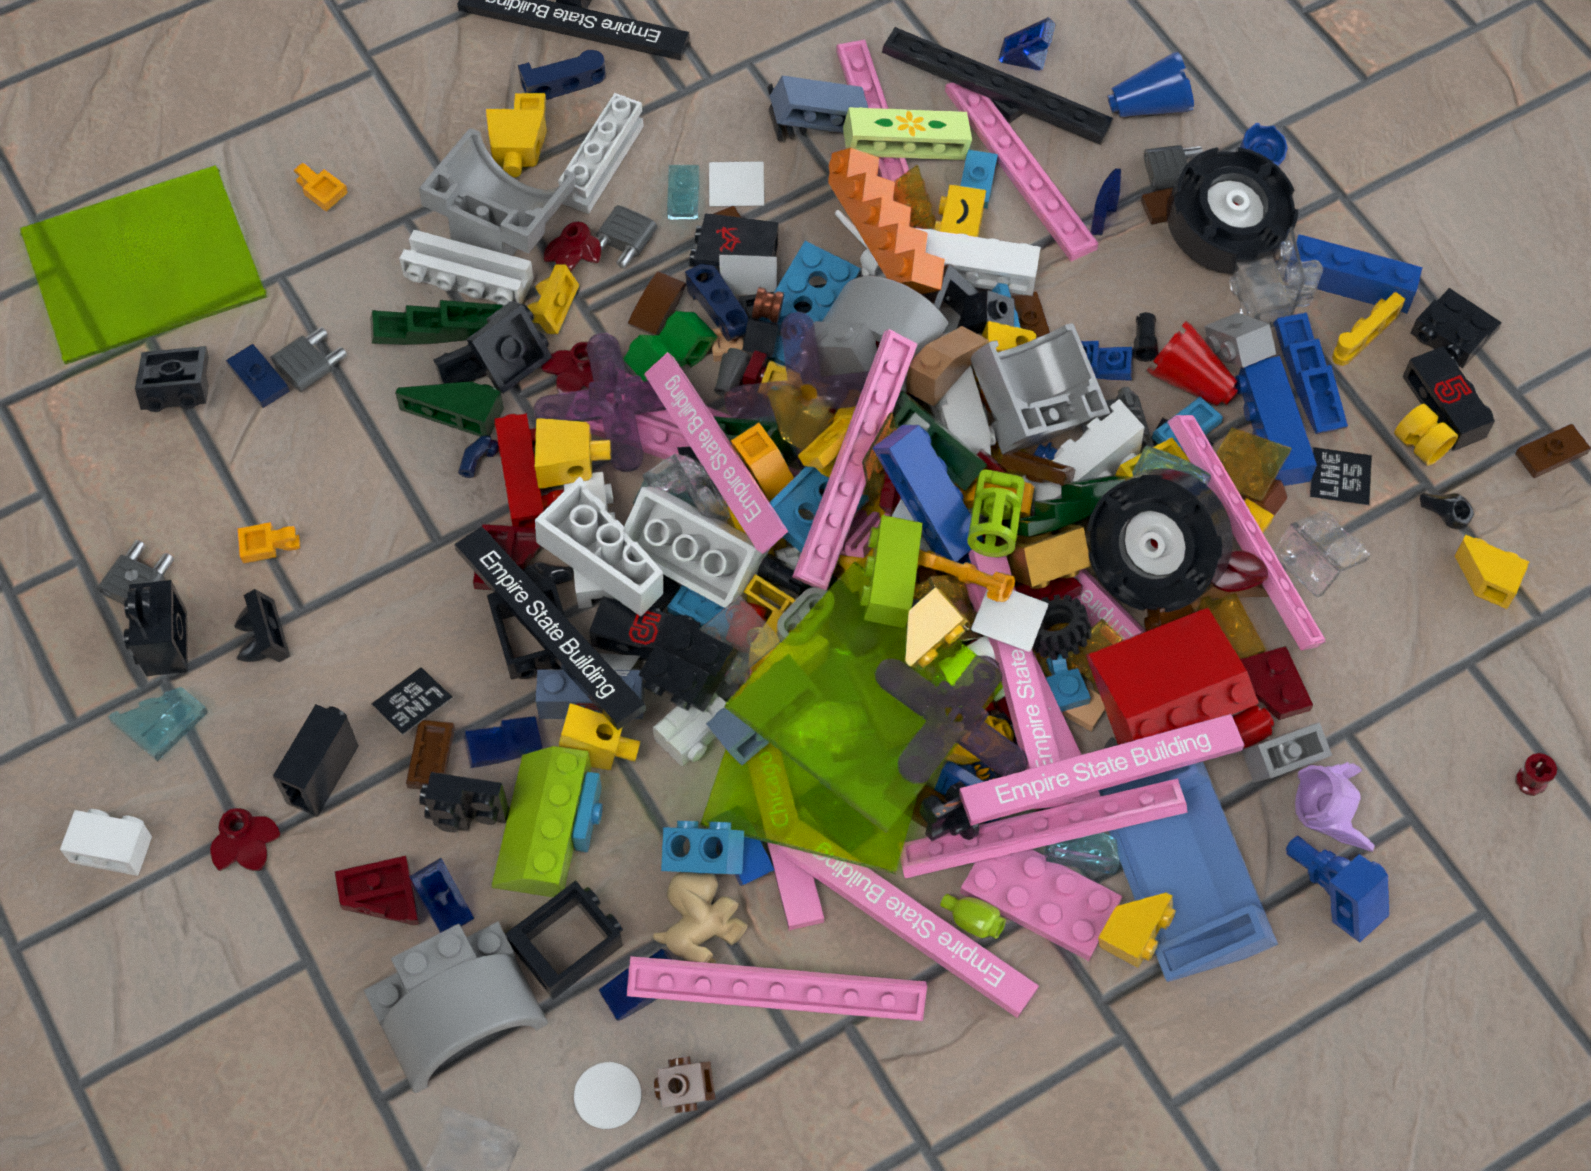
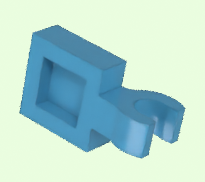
[1046,654,1091,712]

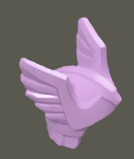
[1295,762,1375,852]

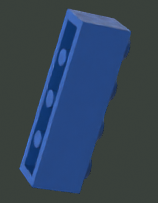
[1284,234,1423,314]
[1235,356,1317,486]
[872,425,984,562]

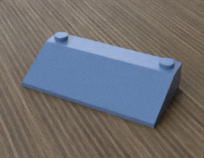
[1098,761,1278,982]

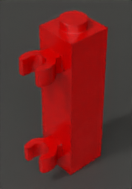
[494,413,564,528]

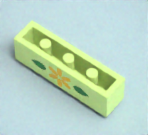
[843,107,972,160]

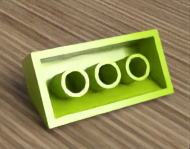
[491,746,591,897]

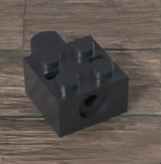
[124,580,188,677]

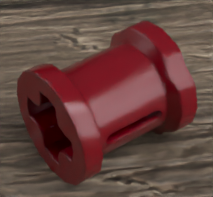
[1515,753,1557,796]

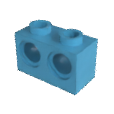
[661,821,744,875]

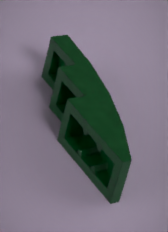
[370,300,503,345]
[888,389,987,491]
[1008,475,1130,537]

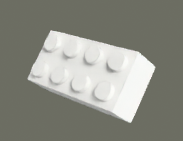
[624,487,771,609]

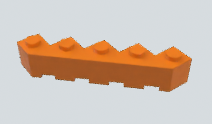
[828,147,945,294]

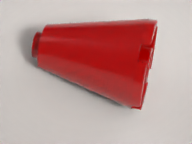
[1146,320,1238,406]

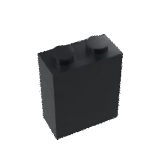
[273,704,359,817]

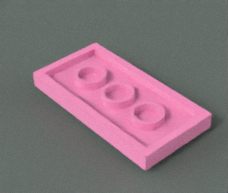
[960,849,1123,961]

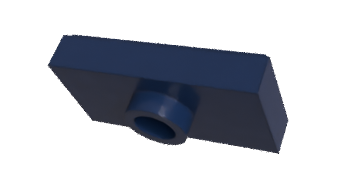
[226,344,290,408]

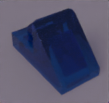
[998,17,1056,70]

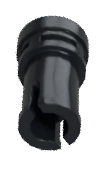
[1133,312,1159,362]
[757,554,808,596]

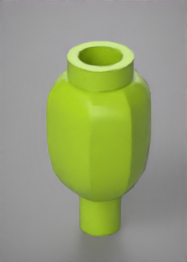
[940,893,1006,939]

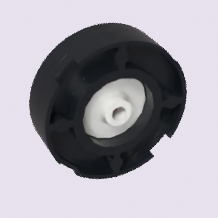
[1166,147,1298,274]
[1087,468,1233,612]

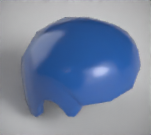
[1240,123,1288,166]

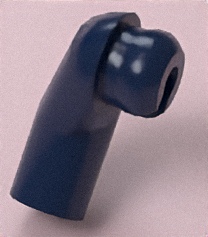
[458,435,499,478]

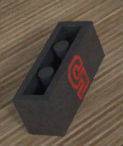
[1402,346,1495,451]
[589,596,701,661]

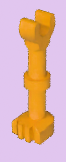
[918,549,1015,602]

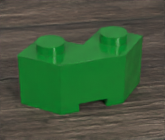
[623,311,718,385]

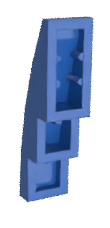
[1273,312,1348,434]

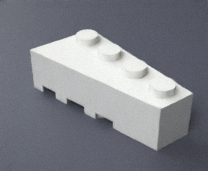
[930,332,996,456]
[1022,399,1144,515]
[535,477,663,616]

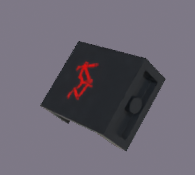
[689,213,779,281]

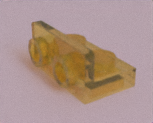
[1197,593,1266,659]

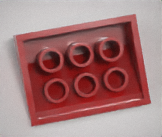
[1086,607,1259,745]

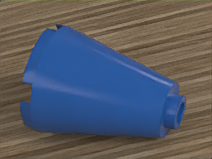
[1107,52,1194,117]

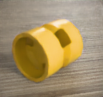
[1394,404,1458,466]

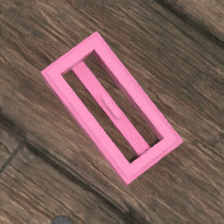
[840,510,891,558]

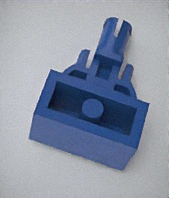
[1286,836,1389,943]

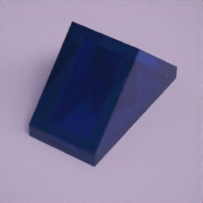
[409,858,475,933]

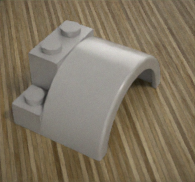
[419,128,576,256]
[794,276,948,393]
[970,323,1111,454]
[364,922,548,1093]

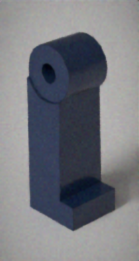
[518,50,606,100]
[685,264,748,342]

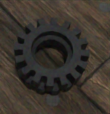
[1032,594,1092,660]

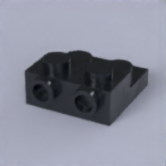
[1410,288,1502,369]
[466,301,552,394]
[135,346,209,412]
[639,620,738,712]
[419,772,509,833]

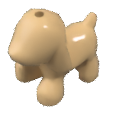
[653,872,747,964]

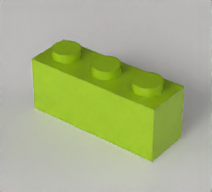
[860,515,923,628]

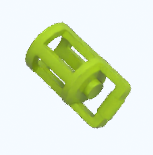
[967,470,1025,557]

